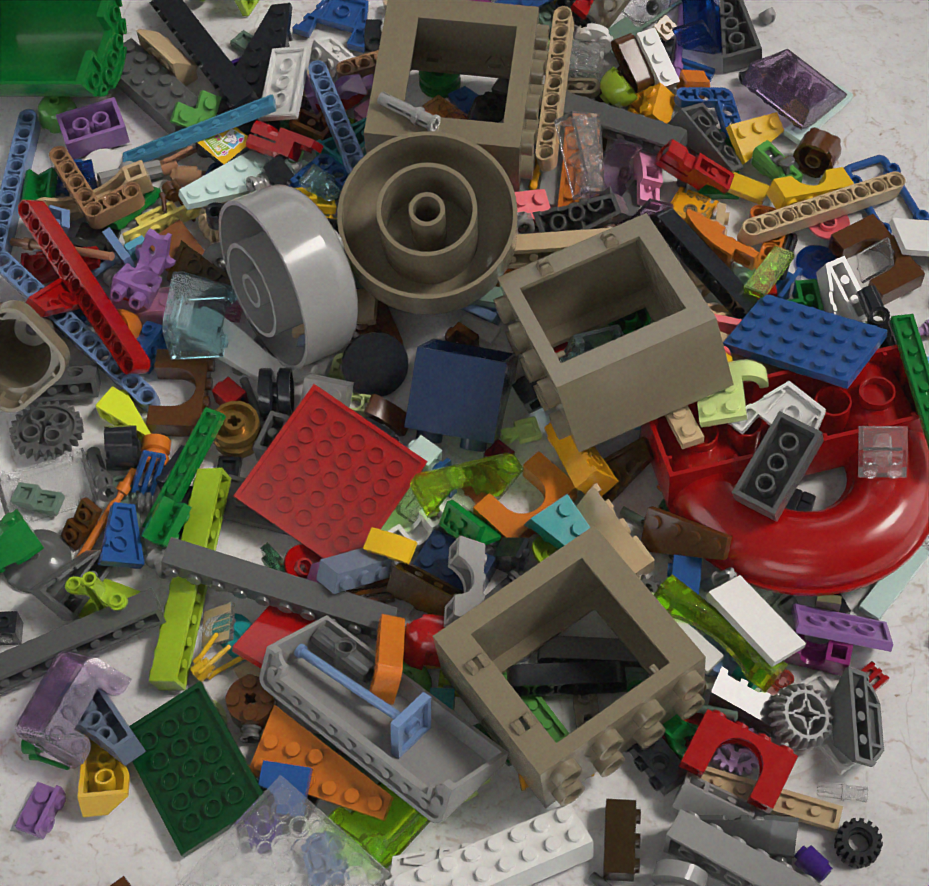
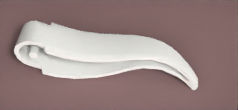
[172,306,318,383]

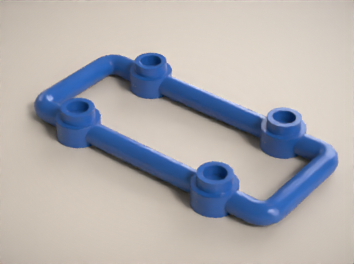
[844,155,929,233]

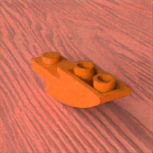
[685,208,759,271]

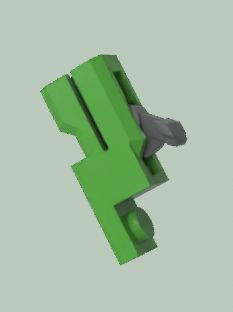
[751,140,803,183]

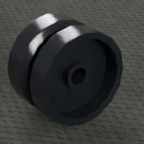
[257,367,295,417]

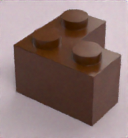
[289,108,346,141]

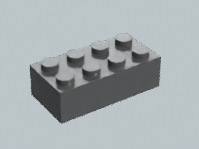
[732,411,824,522]

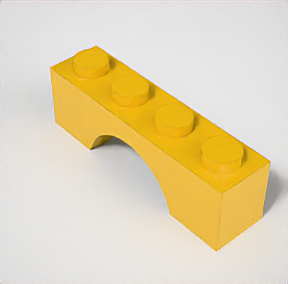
[766,167,854,210]

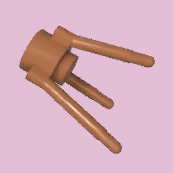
[159,146,206,179]

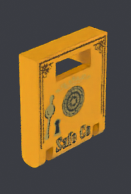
[669,186,720,221]

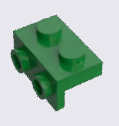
[21,167,58,200]
[141,496,192,548]

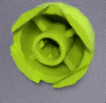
[600,66,638,108]

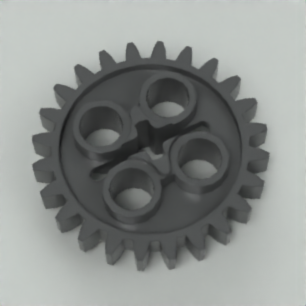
[9,400,84,461]

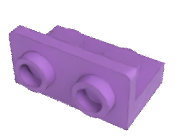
[15,782,66,839]

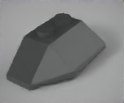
[830,667,884,767]

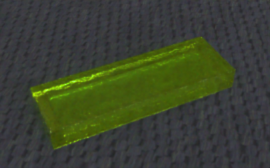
[744,246,794,298]

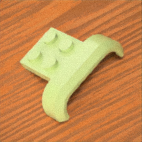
[697,359,769,428]

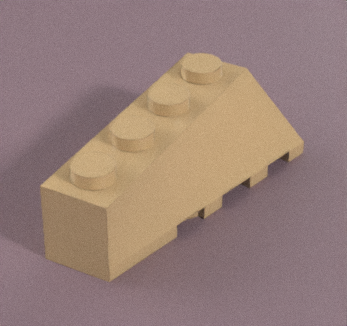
[576,483,655,579]

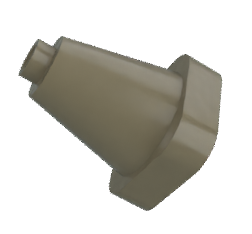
[0,300,70,413]

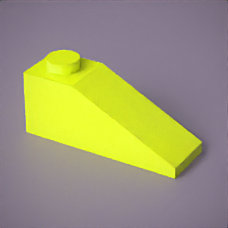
[95,386,151,442]

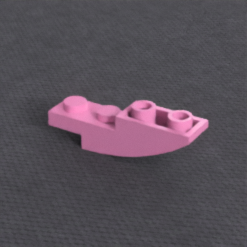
[633,148,663,210]

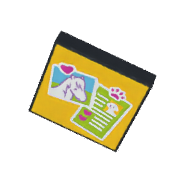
[196,127,249,166]

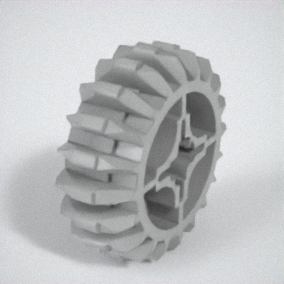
[768,683,834,751]

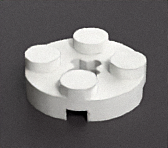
[572,23,613,59]

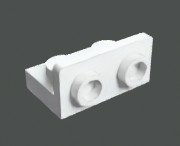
[310,36,355,78]

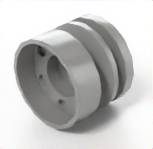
[652,859,708,886]

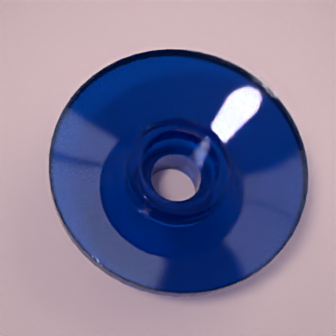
[796,245,837,281]

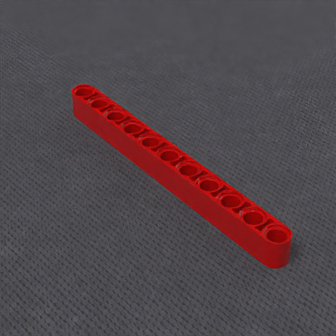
[18,200,150,374]

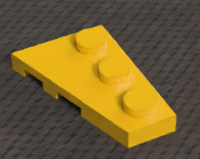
[726,112,784,165]

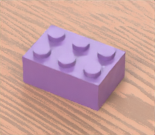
[56,97,130,159]

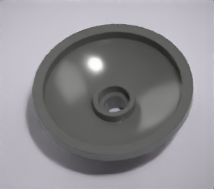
[3,529,72,593]

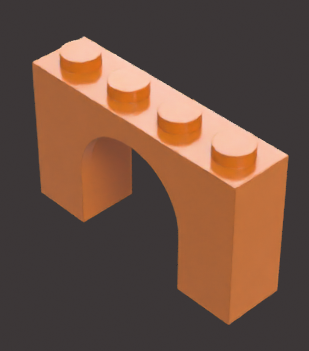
[473,451,578,542]

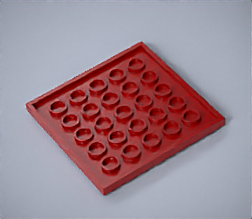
[234,384,428,559]

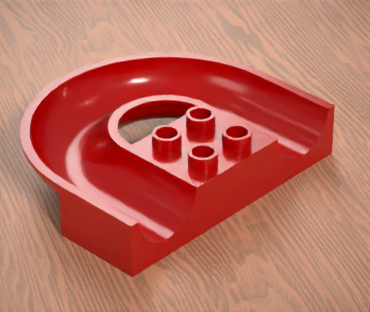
[640,345,929,596]

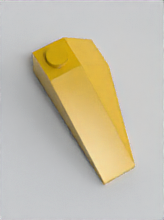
[77,734,130,817]

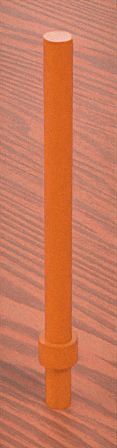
[76,468,136,557]

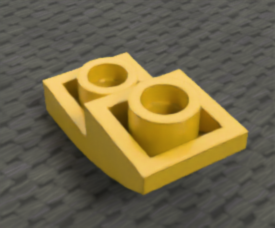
[363,527,418,564]

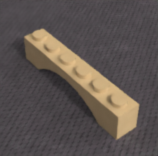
[37,160,154,222]

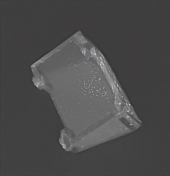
[0,448,100,523]

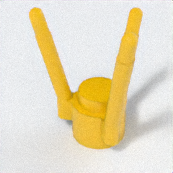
[190,633,244,682]

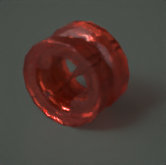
[771,669,794,692]

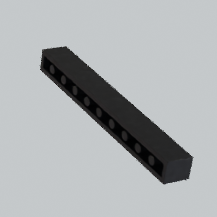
[149,0,259,110]

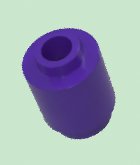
[794,845,833,884]

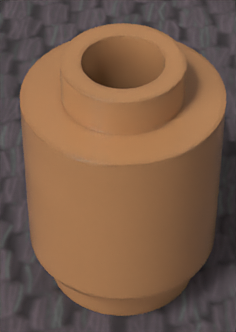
[172,166,202,187]

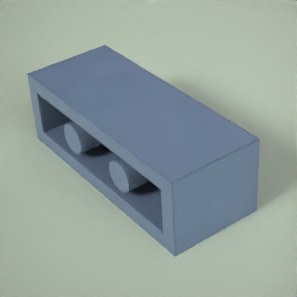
[316,548,392,594]

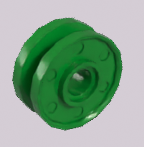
[419,71,461,99]

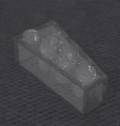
[554,111,605,200]

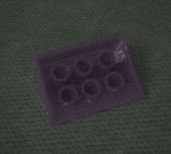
[742,49,847,130]

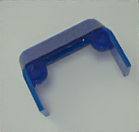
[672,0,722,55]

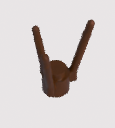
[159,180,196,222]

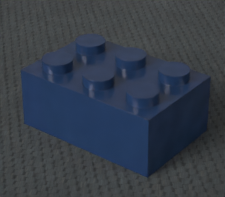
[413,529,496,592]

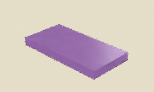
[791,603,894,652]

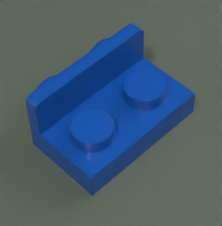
[137,321,173,374]

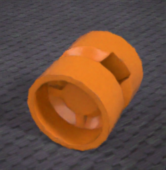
[139,434,171,475]

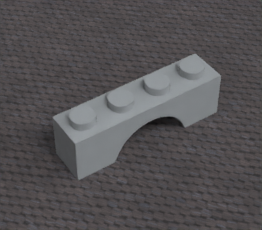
[444,536,487,627]

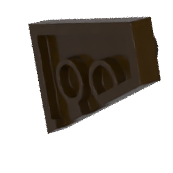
[602,437,655,503]

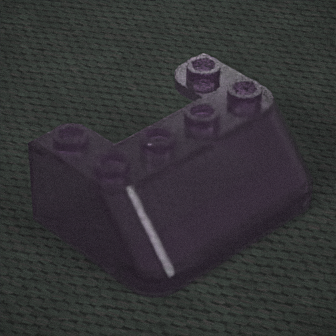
[15,651,132,769]

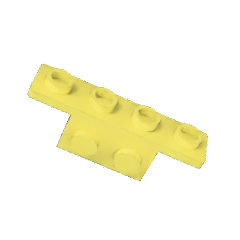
[122,201,202,244]

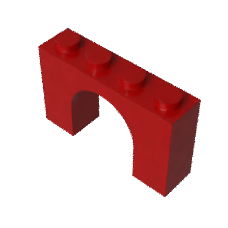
[679,709,798,814]

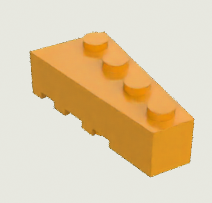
[544,422,619,497]

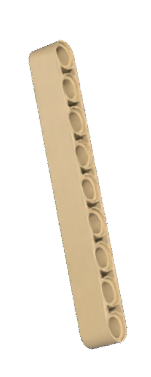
[535,6,574,171]
[737,172,906,246]

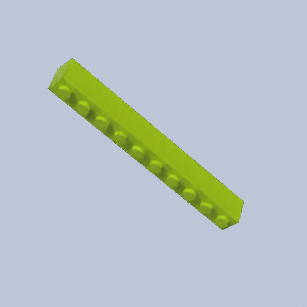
[149,468,232,691]

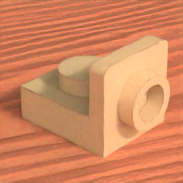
[652,15,679,42]

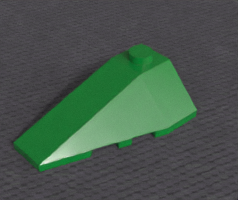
[0,509,44,573]

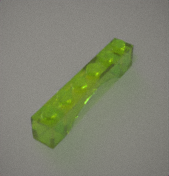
[654,574,788,693]

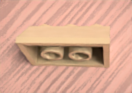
[136,29,198,86]

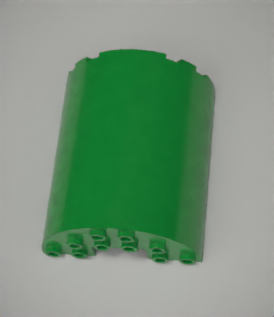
[0,0,127,97]

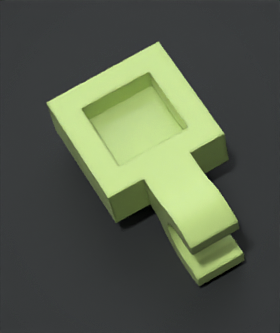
[500,416,542,445]

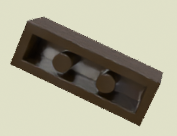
[386,563,464,616]
[603,798,641,882]

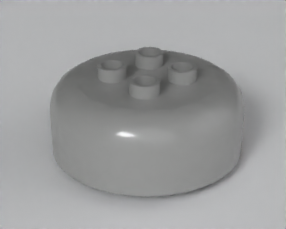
[219,184,358,370]

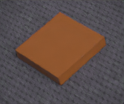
[150,219,205,273]

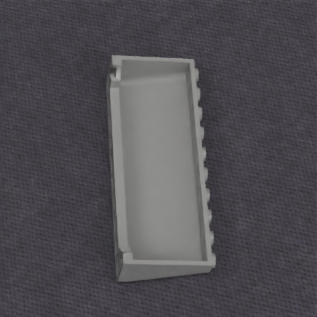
[259,615,509,823]

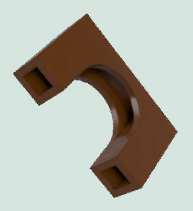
[828,214,925,305]
[146,349,215,437]

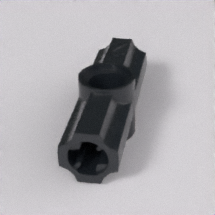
[856,285,897,348]

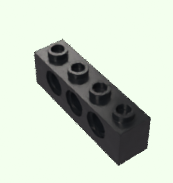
[625,737,688,796]

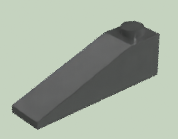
[668,102,743,173]
[698,815,799,864]

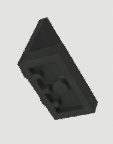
[68,222,121,264]

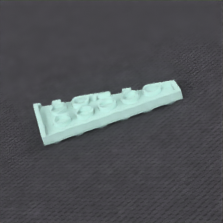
[178,150,300,210]

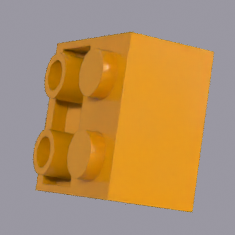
[627,83,675,124]

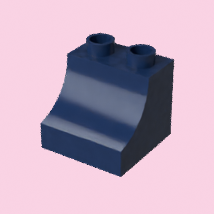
[405,338,519,452]

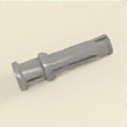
[377,91,441,131]

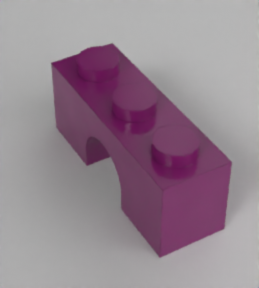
[781,629,854,676]

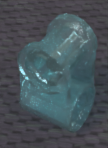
[299,164,340,201]

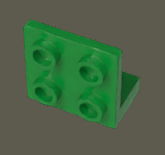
[439,500,502,545]

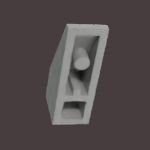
[672,772,756,820]

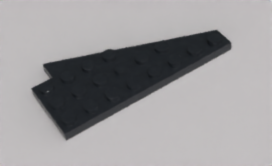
[216,3,293,136]

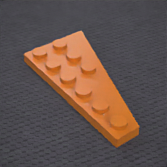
[250,704,394,822]

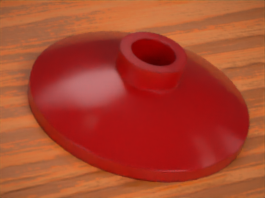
[284,544,323,579]

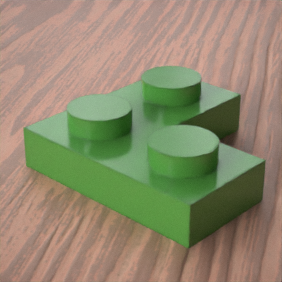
[170,90,222,128]

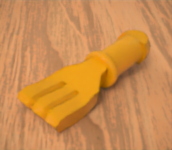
[528,157,541,190]

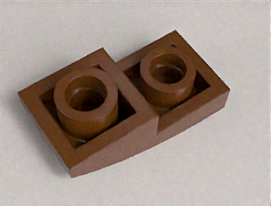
[364,394,408,437]
[60,497,103,551]

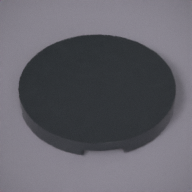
[342,331,409,397]

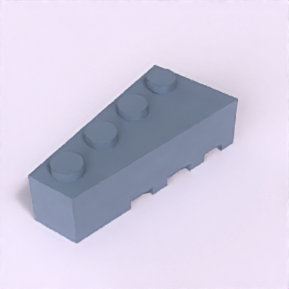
[53,675,146,766]

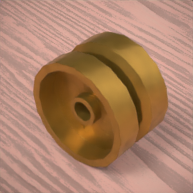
[214,401,261,458]

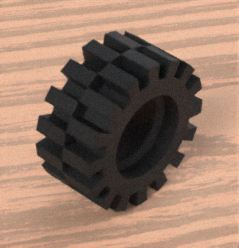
[834,818,883,868]

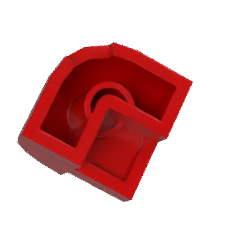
[403,614,445,670]

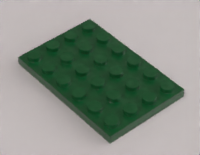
[129,681,270,858]

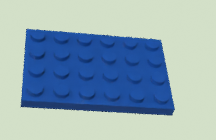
[723,294,887,389]

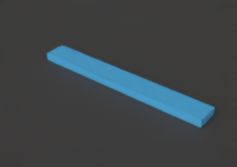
[122,94,276,163]

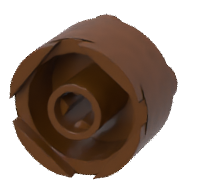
[793,127,841,178]
[225,674,277,730]

